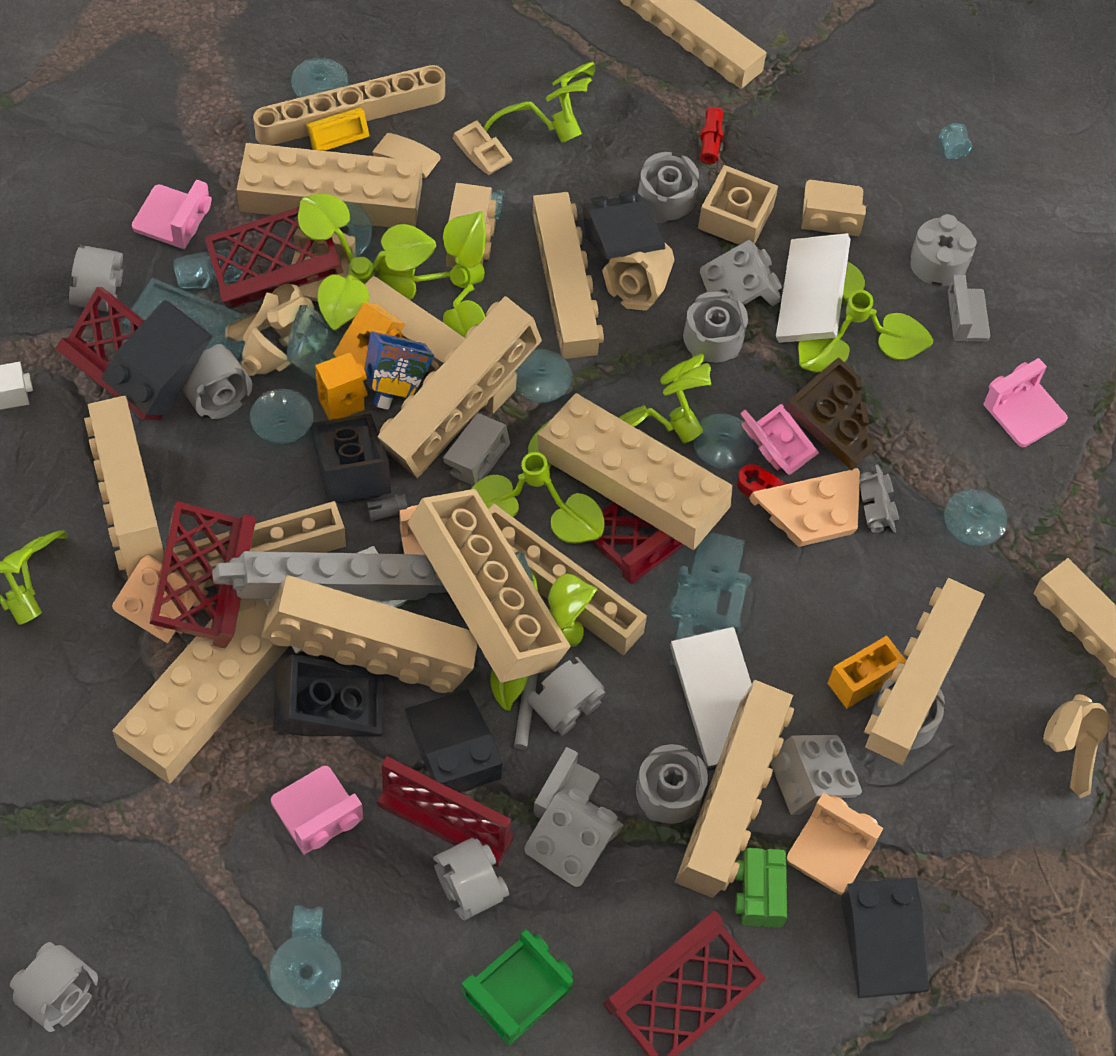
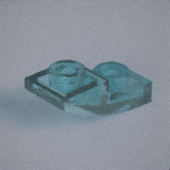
[173,249,243,288]

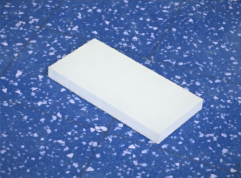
[776,233,851,343]
[670,627,752,769]

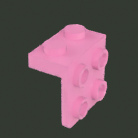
[132,180,212,250]
[983,358,1068,447]
[740,403,819,476]
[271,766,363,855]

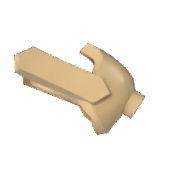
[225,284,314,346]
[241,292,325,376]
[1043,694,1110,799]

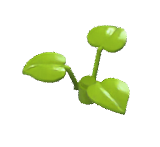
[484,62,596,143]
[298,193,436,331]
[376,211,486,337]
[798,261,933,373]
[618,353,711,443]
[471,420,605,544]
[0,530,67,625]
[490,568,597,711]

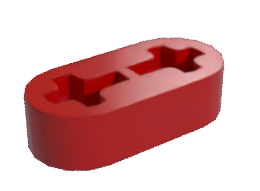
[737,464,786,504]

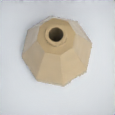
[602,243,674,311]

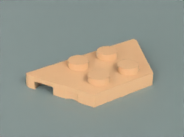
[749,468,860,547]

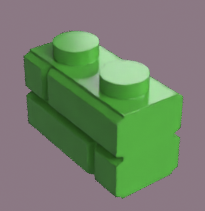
[735,848,787,928]

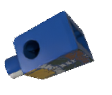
[364,331,434,409]

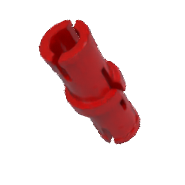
[700,107,724,164]

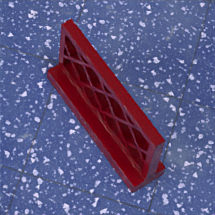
[204,207,344,309]
[55,287,163,420]
[149,501,256,648]
[590,502,726,584]
[377,756,514,868]
[602,910,766,1056]

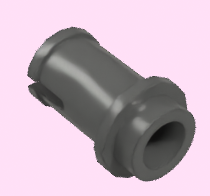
[367,493,408,522]

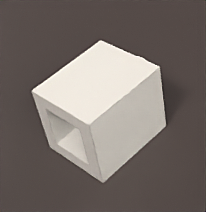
[0,362,33,410]

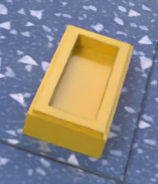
[306,107,370,151]

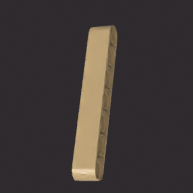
[253,65,445,145]

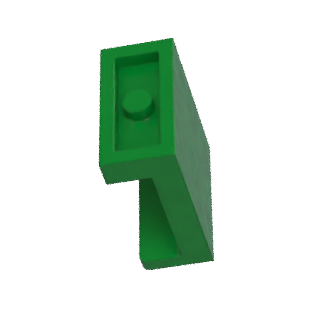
[461,929,574,1047]

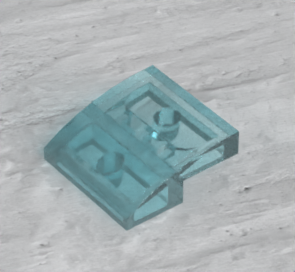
[287,305,346,380]

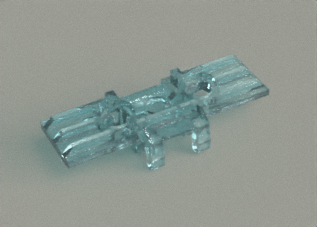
[669,532,752,668]

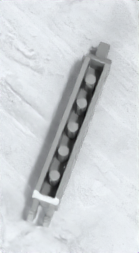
[212,551,447,600]

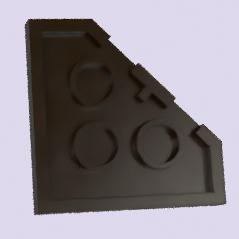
[783,357,874,471]

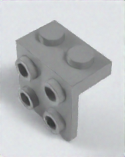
[700,240,782,306]
[771,735,862,815]
[524,787,624,887]

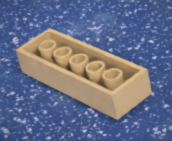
[237,143,422,227]
[377,296,542,479]
[538,393,732,550]
[84,395,164,579]
[407,489,571,683]
[261,575,478,693]
[112,599,290,784]
[674,680,794,898]

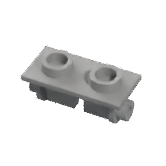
[859,464,899,533]

